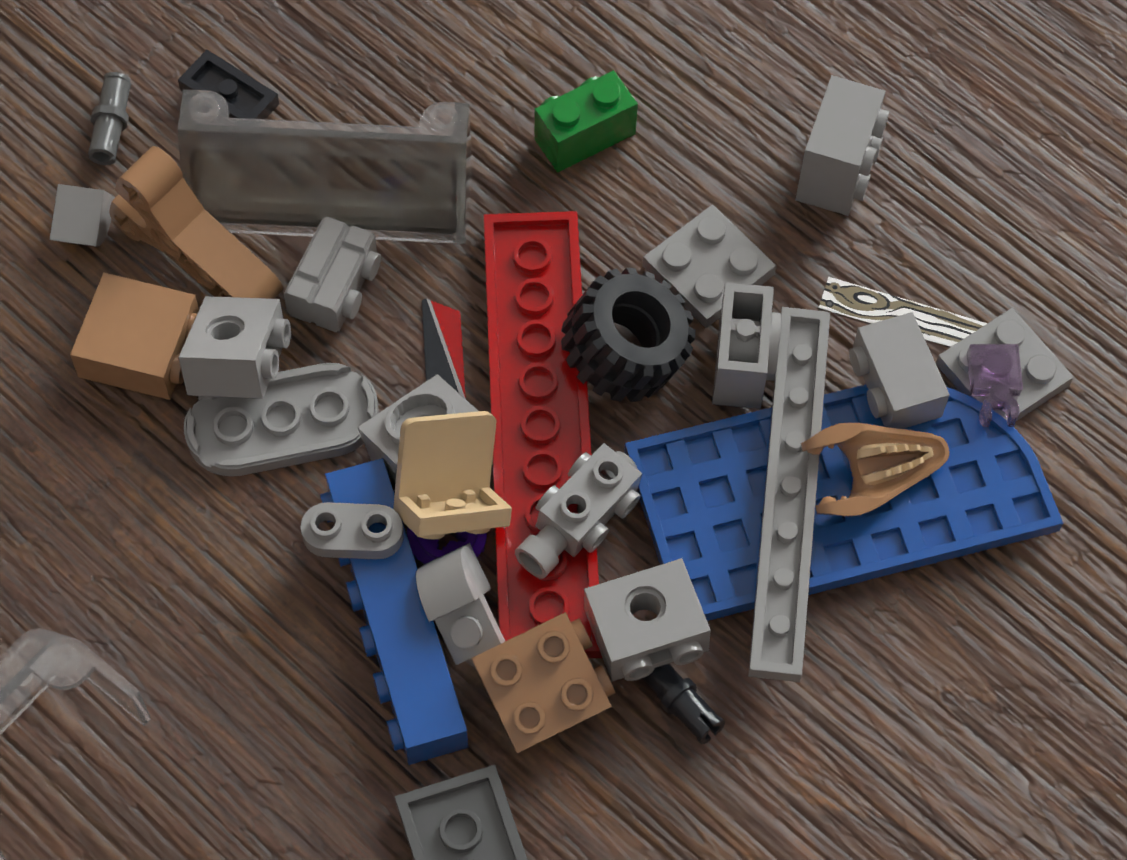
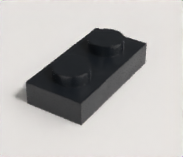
[178,49,279,135]

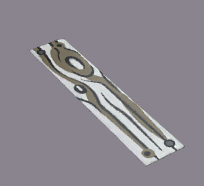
[818,277,987,347]

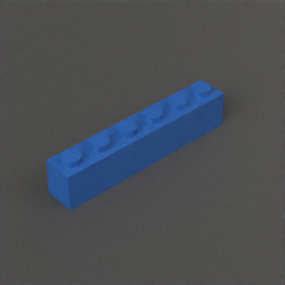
[320,458,468,765]

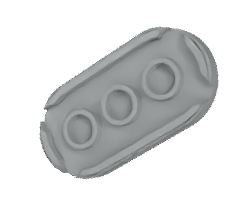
[184,363,379,476]

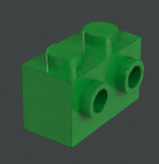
[534,70,638,173]

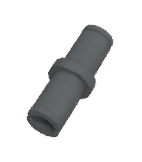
[88,72,131,165]

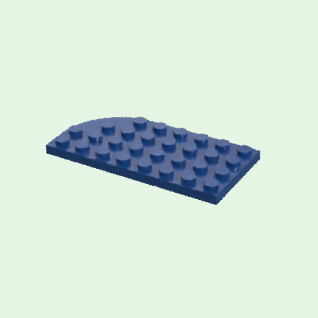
[624,384,1063,621]

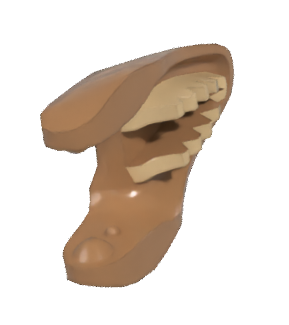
[801,422,949,516]

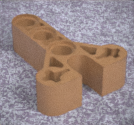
[109,146,283,299]

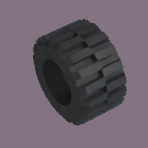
[561,268,695,402]

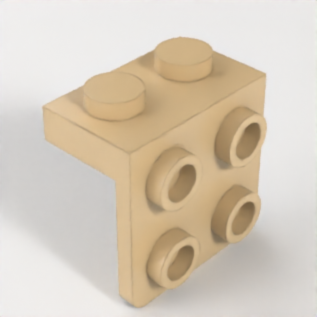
[393,411,512,539]

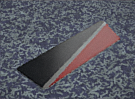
[422,299,466,399]

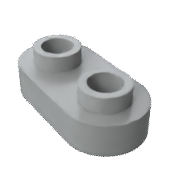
[301,502,404,559]

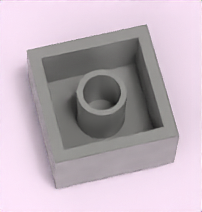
[796,75,889,216]

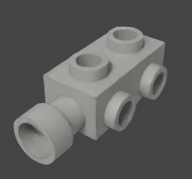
[515,443,642,578]

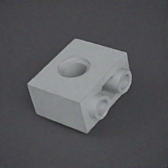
[712,282,781,409]
[179,296,291,399]
[358,374,478,484]
[584,558,711,682]

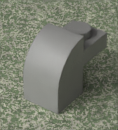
[416,543,505,665]

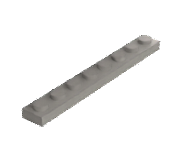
[748,307,830,682]

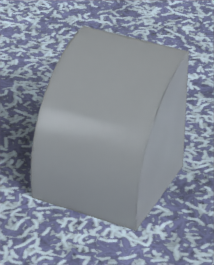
[50,184,115,247]

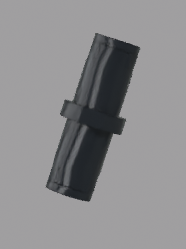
[642,663,725,744]

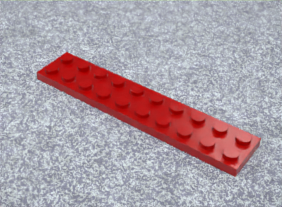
[484,211,602,659]

